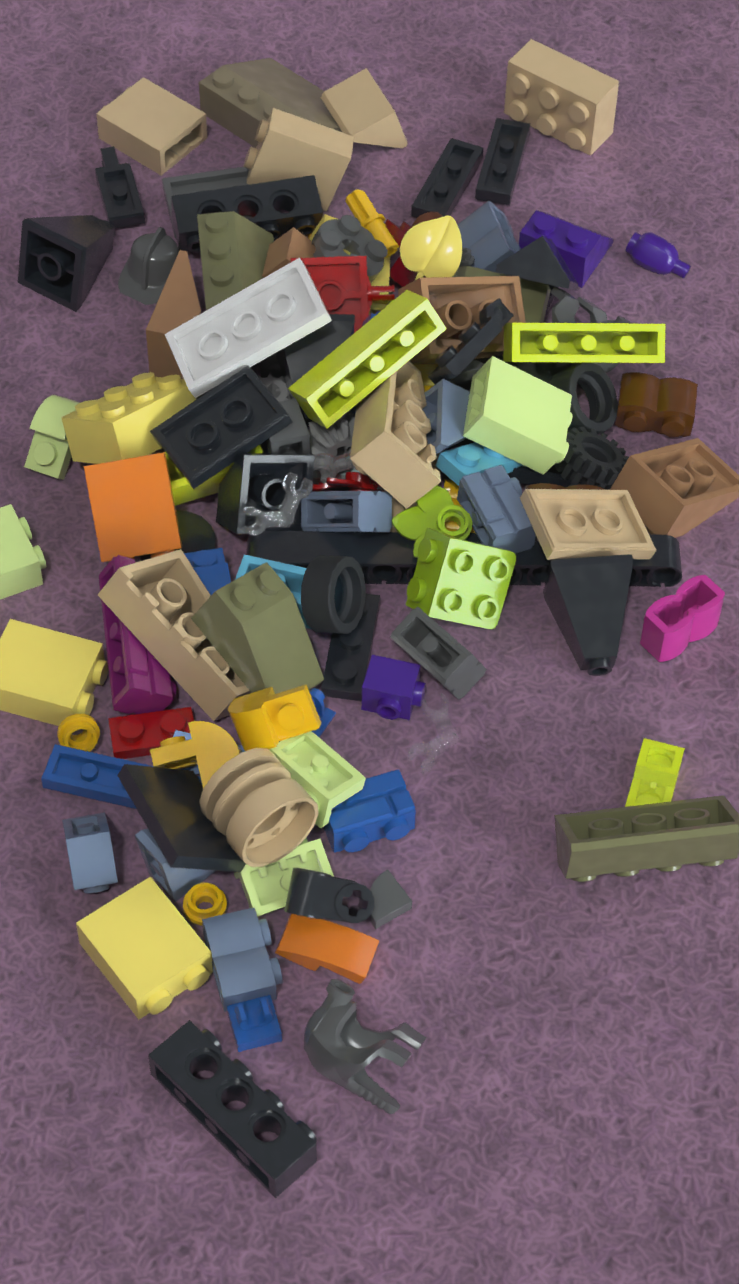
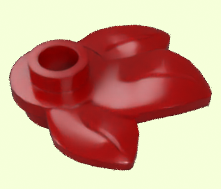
[311,472,380,492]

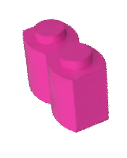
[640,575,725,662]

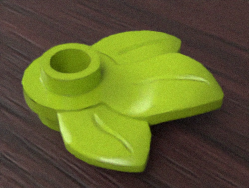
[392,485,472,558]

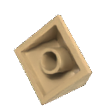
[320,68,408,148]

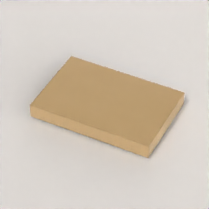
[520,489,656,560]

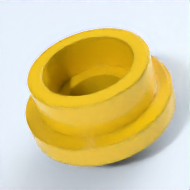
[57,714,100,752]
[183,882,227,926]

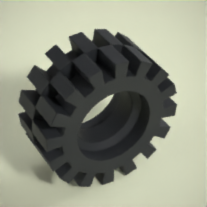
[555,427,629,490]

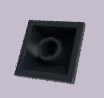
[216,453,315,534]

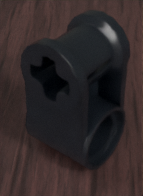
[285,867,374,923]

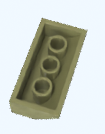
[197,211,274,311]
[554,795,739,882]

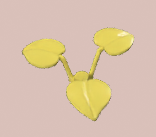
[369,216,462,385]

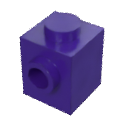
[361,655,426,720]

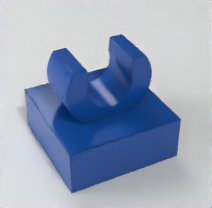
[227,995,282,1052]

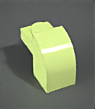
[24,395,80,480]

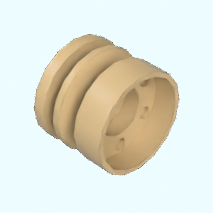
[199,748,319,867]

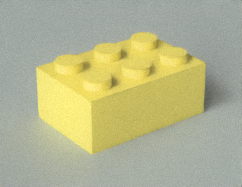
[61,372,196,464]

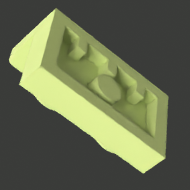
[269,731,366,828]
[234,837,334,917]

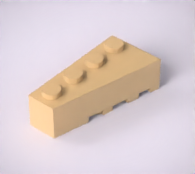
[350,361,441,509]
[98,549,251,721]

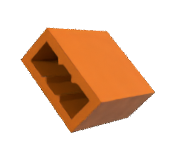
[84,452,182,562]

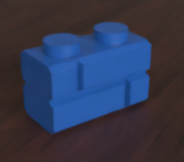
[323,769,416,853]

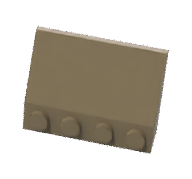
[199,58,342,148]

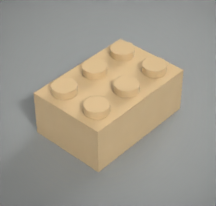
[504,39,619,156]

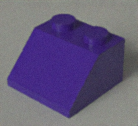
[519,210,614,288]

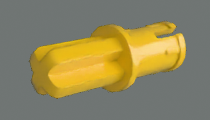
[346,189,399,259]

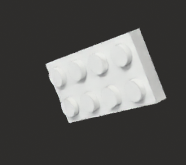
[165,258,332,398]

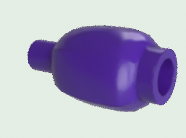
[625,232,691,279]

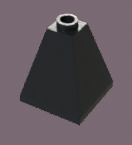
[18,215,115,312]
[277,314,355,427]
[543,554,633,676]

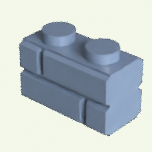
[457,465,536,554]
[301,491,392,532]

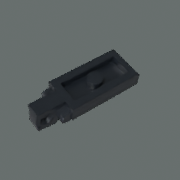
[95,146,145,229]
[428,298,514,384]

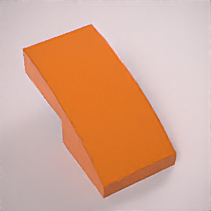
[275,914,380,984]

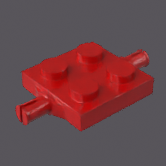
[291,255,395,333]

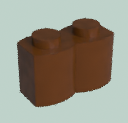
[615,372,698,438]

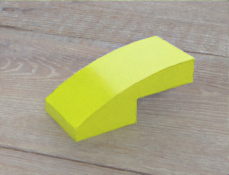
[625,738,685,807]

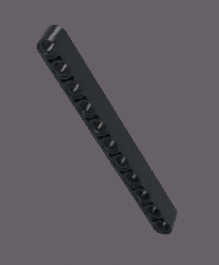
[246,531,682,587]

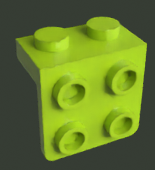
[405,528,516,629]

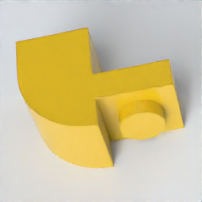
[228,684,321,751]
[150,721,242,788]

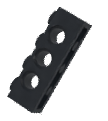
[171,175,323,252]
[148,1020,317,1198]

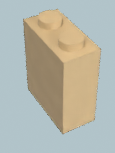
[97,77,207,175]
[243,108,354,211]

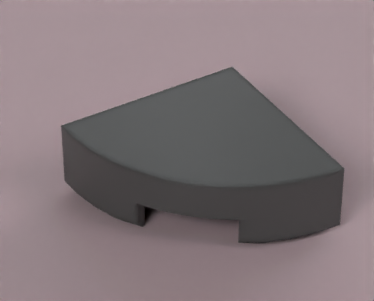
[369,869,412,929]

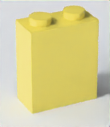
[0,619,109,726]
[76,876,213,1020]

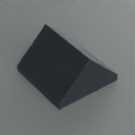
[495,236,578,291]

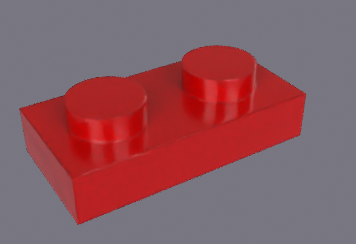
[108,707,194,759]

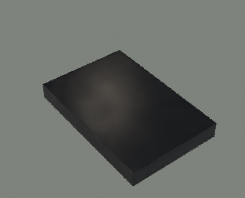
[150,365,292,489]
[118,764,246,872]

